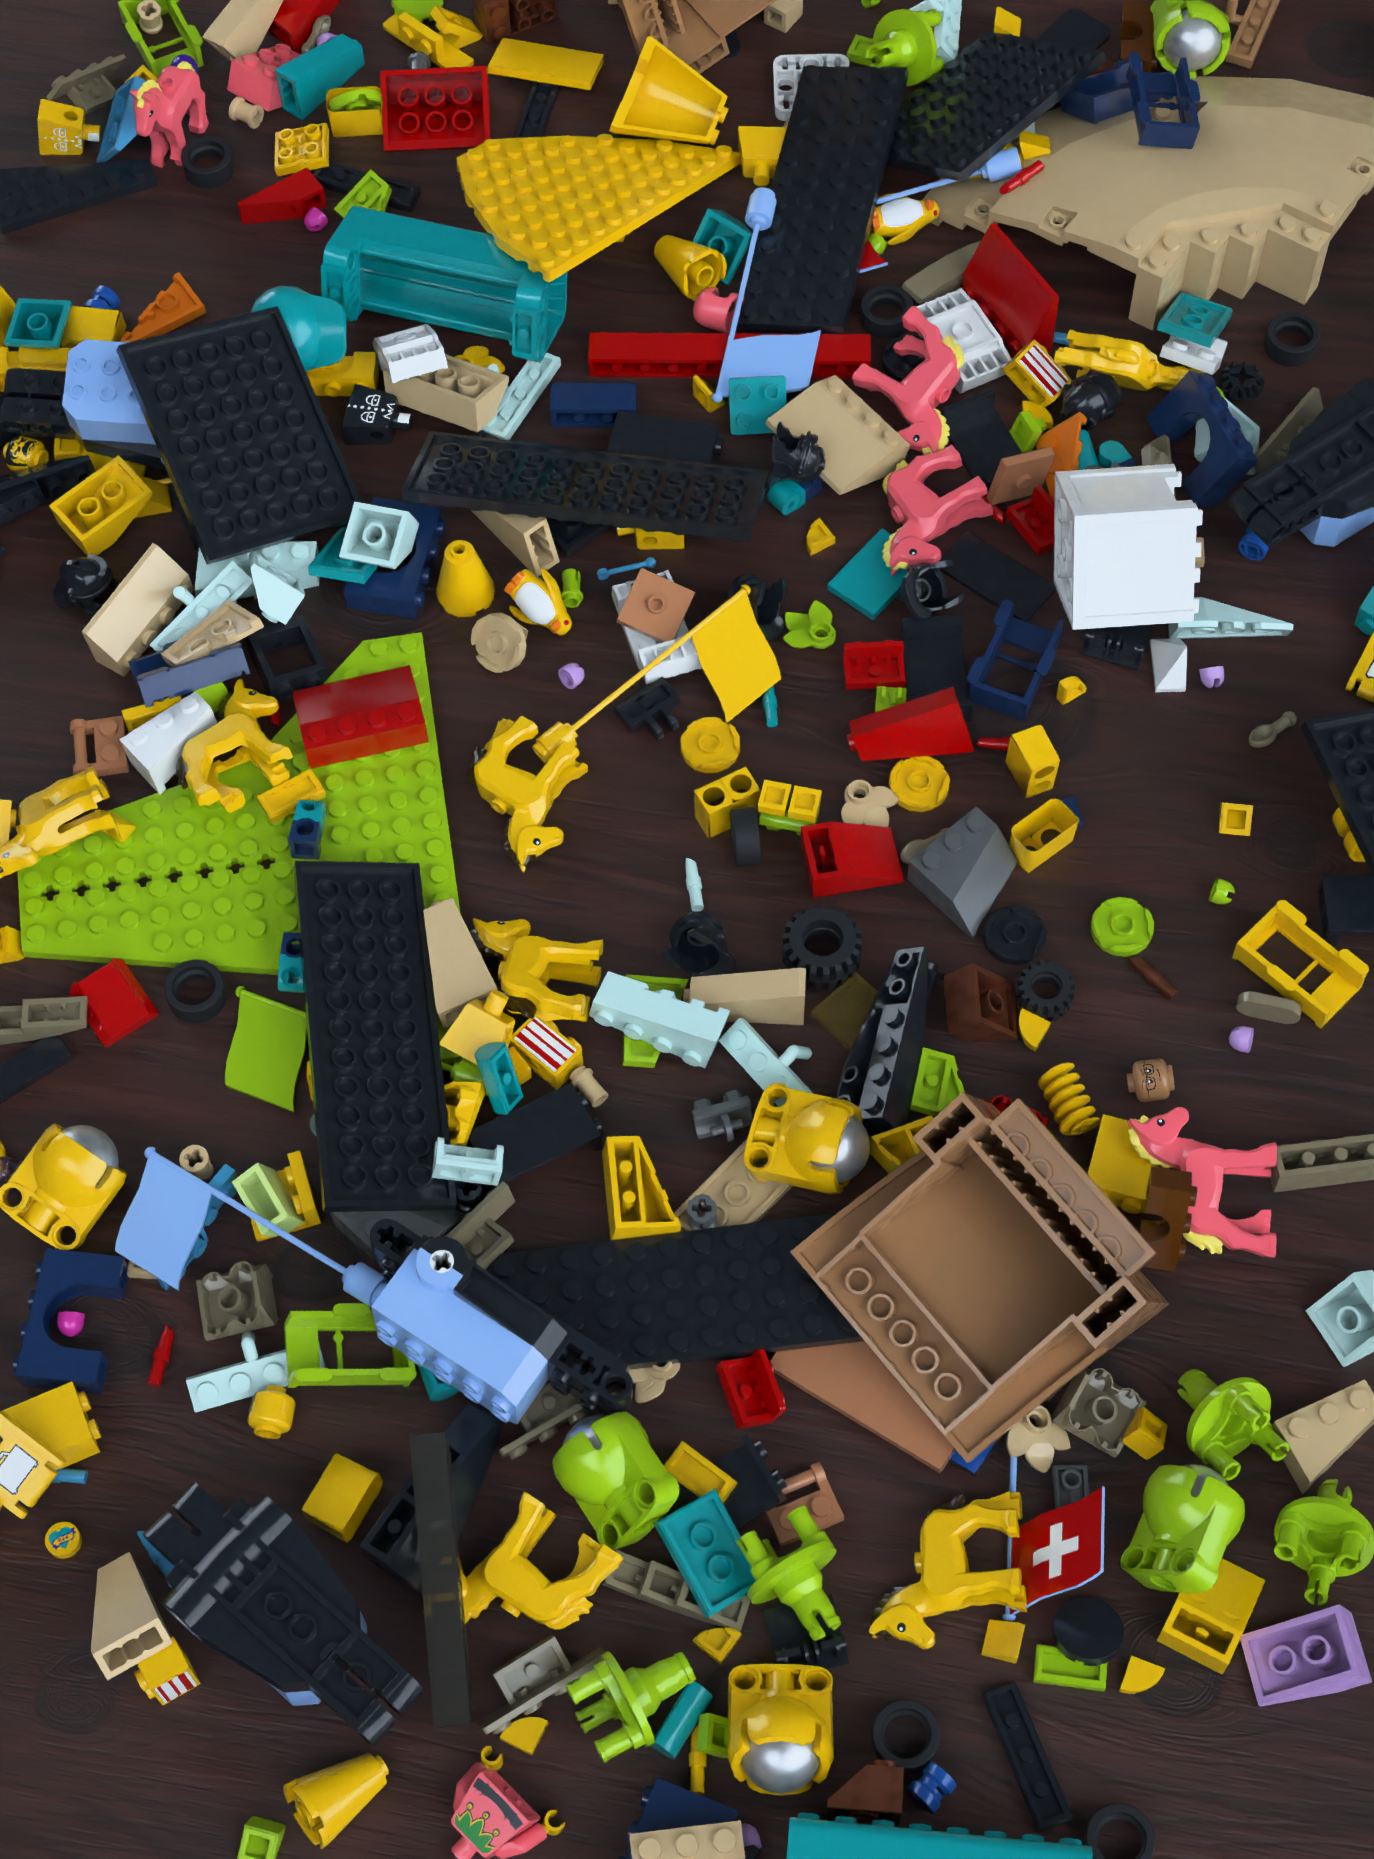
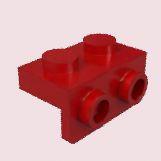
[1005,485,1055,555]
[843,640,906,690]
[715,1349,786,1429]

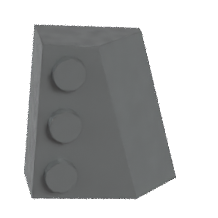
[907,807,1017,940]
[330,1210,465,1262]

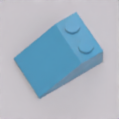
[96,75,147,163]

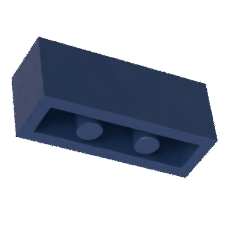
[550,382,637,428]

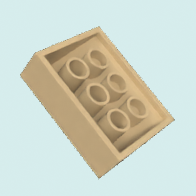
[765,375,910,495]

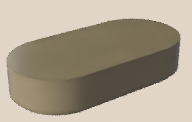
[1236,991,1302,1024]

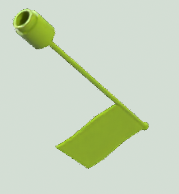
[225,986,488,1113]

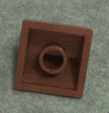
[944,963,1019,1043]
[826,1760,904,1827]

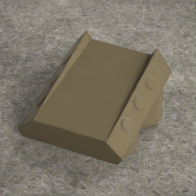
[196,1261,280,1341]
[1051,1368,1147,1458]

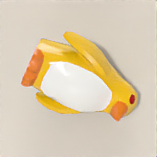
[872,193,940,245]
[504,568,572,636]

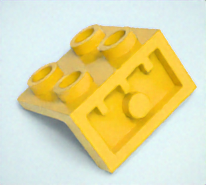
[250,1150,321,1242]

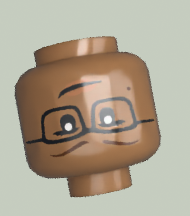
[1126,1058,1175,1102]

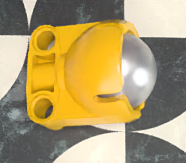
[744,1083,870,1195]
[0,1123,127,1250]
[727,1664,834,1796]

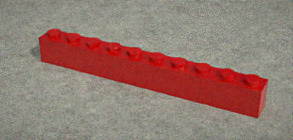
[588,332,871,379]

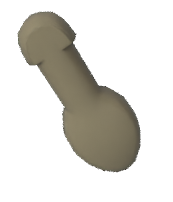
[301,15,331,54]
[1249,711,1297,748]
[900,828,949,864]

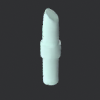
[685,858,704,911]

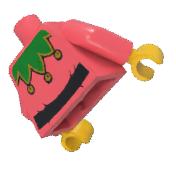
[451,1746,565,1859]

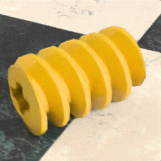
[1038,1062,1101,1136]

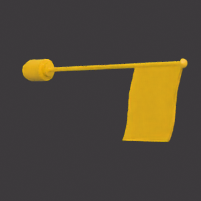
[532,584,781,764]

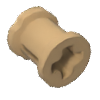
[137,0,163,34]
[229,96,264,129]
[179,1145,214,1182]

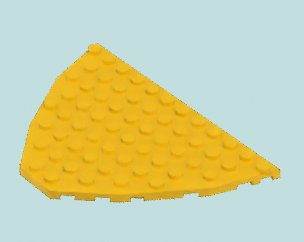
[457,134,741,283]

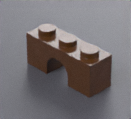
[1118,1,1157,73]
[1138,1166,1197,1272]

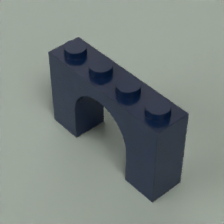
[1146,371,1258,508]
[344,497,447,619]
[13,1248,128,1395]
[618,1778,739,1859]

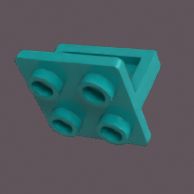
[728,375,787,435]

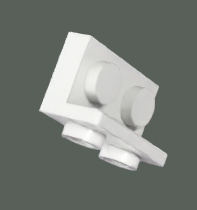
[1160,335,1228,375]

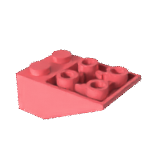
[227,43,302,112]

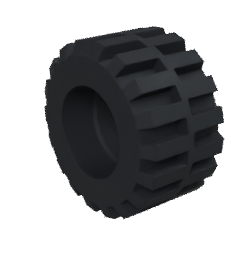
[782,904,862,992]

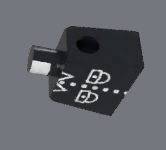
[342,384,413,445]

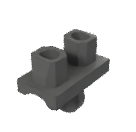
[692,1090,753,1142]

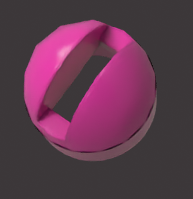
[304,207,328,232]
[57,1311,85,1337]

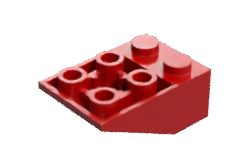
[800,821,904,898]

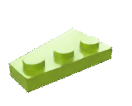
[622,974,689,1068]

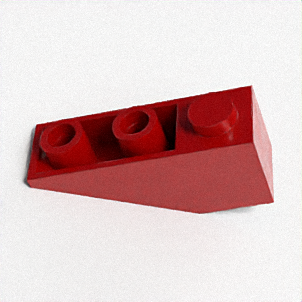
[237,168,327,224]

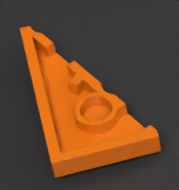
[120,272,206,343]
[1036,412,1087,503]

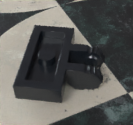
[614,676,680,741]

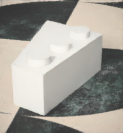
[119,691,217,795]

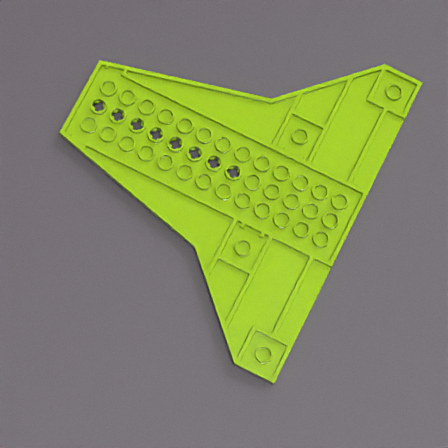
[18,632,463,1064]

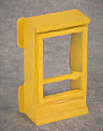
[1232,900,1369,1029]

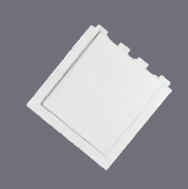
[1054,464,1203,630]

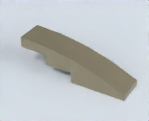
[901,241,981,304]
[0,996,88,1045]
[601,1549,750,1632]

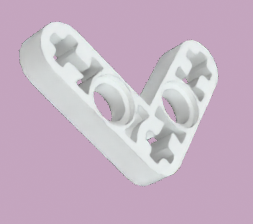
[773,54,850,121]

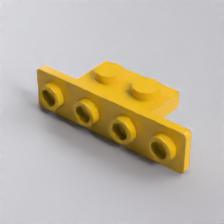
[383,11,474,68]

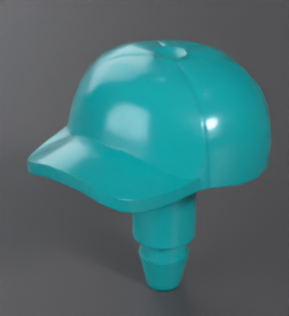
[250,285,347,373]

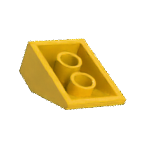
[49,455,153,556]

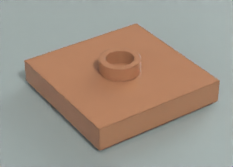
[986,447,1055,505]
[616,568,695,643]

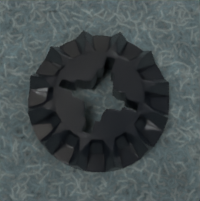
[1219,361,1265,400]

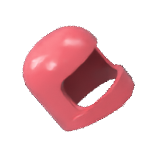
[693,287,744,333]

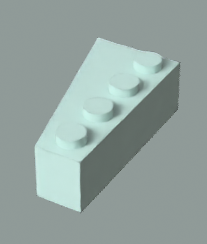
[194,541,320,603]
[589,971,730,1068]

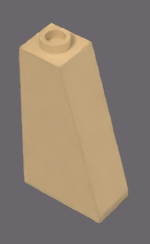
[202,0,284,61]
[471,510,560,576]
[423,898,498,1028]
[683,968,806,1025]
[91,1552,173,1681]

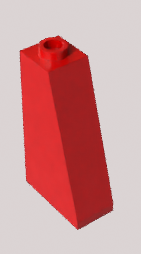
[268,0,341,52]
[847,687,974,761]

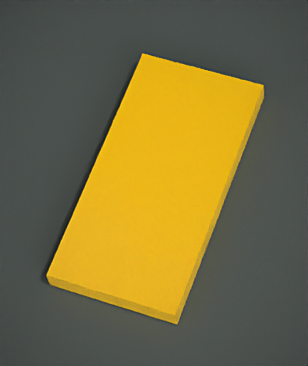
[488,38,604,90]

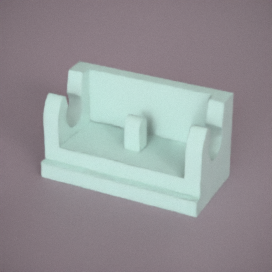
[432,1137,504,1186]

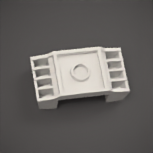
[916,288,1012,394]
[372,323,448,384]
[612,570,702,685]

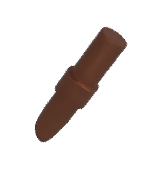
[1128,957,1179,1000]

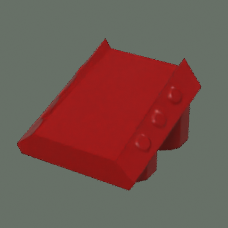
[68,958,159,1048]

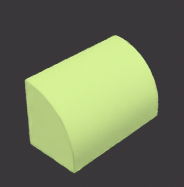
[232,1162,305,1237]

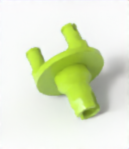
[864,9,945,87]
[1177,1369,1290,1481]
[1274,1479,1374,1606]
[736,1505,841,1641]
[565,1651,696,1763]

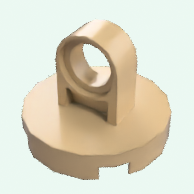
[471,613,528,673]

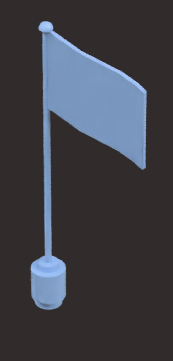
[712,187,821,403]
[115,1147,389,1307]

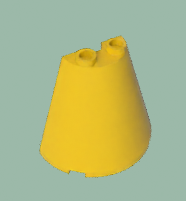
[609,35,729,146]

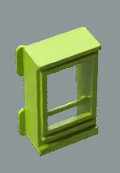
[117,0,204,79]
[284,1303,417,1388]

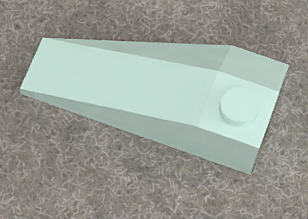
[1168,597,1293,639]

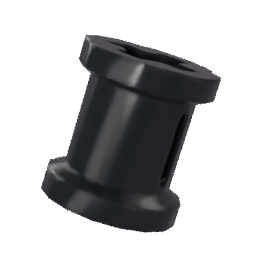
[455,1181,484,1213]

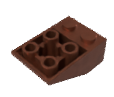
[472,0,558,44]

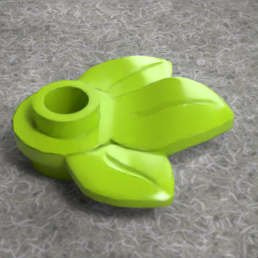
[783,600,836,649]

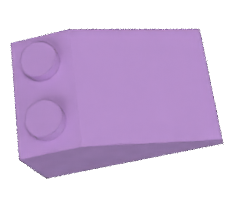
[1240,1604,1372,1707]

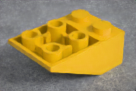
[1157,1558,1266,1675]

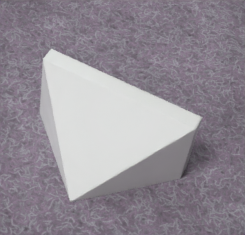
[1150,638,1187,692]

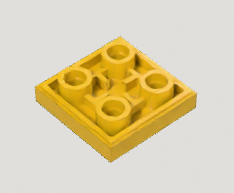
[274,123,329,176]

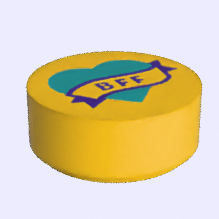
[45,1522,82,1559]

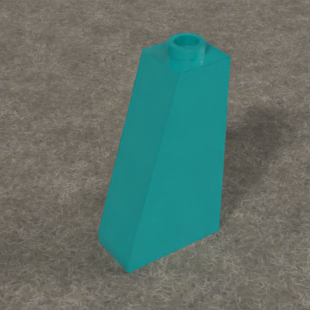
[275,34,365,121]

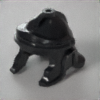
[1060,369,1123,431]
[766,422,826,490]
[53,554,120,616]
[897,560,964,619]
[725,573,787,642]
[662,911,736,977]

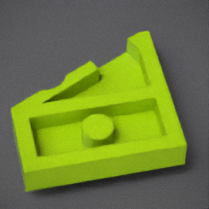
[334,169,392,219]
[910,1047,965,1117]

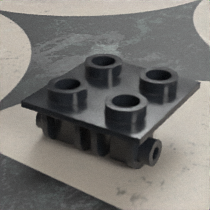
[1080,624,1153,670]
[763,1594,849,1669]

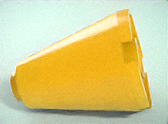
[654,235,727,301]
[436,540,495,617]
[283,1753,389,1849]

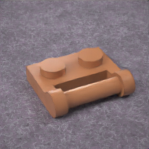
[70,715,129,777]
[765,1462,844,1547]

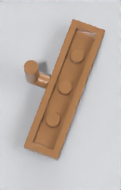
[1225,0,1281,69]

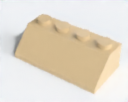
[383,354,509,432]
[82,543,194,677]

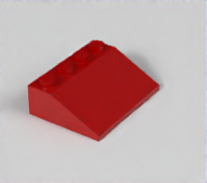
[380,66,491,152]
[961,223,1059,357]
[292,665,429,769]

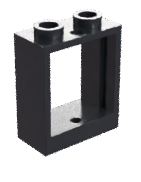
[246,615,327,701]

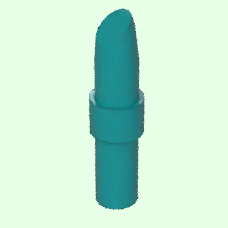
[762,686,778,728]

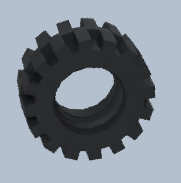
[1016,960,1075,1021]

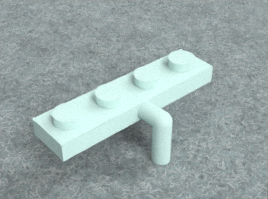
[909,0,962,64]
[481,353,561,440]
[150,560,254,652]
[718,1018,812,1107]
[186,1331,326,1413]

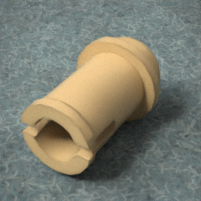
[570,1066,609,1107]

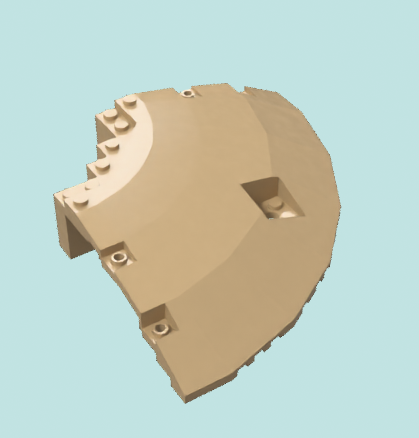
[922,76,1374,331]

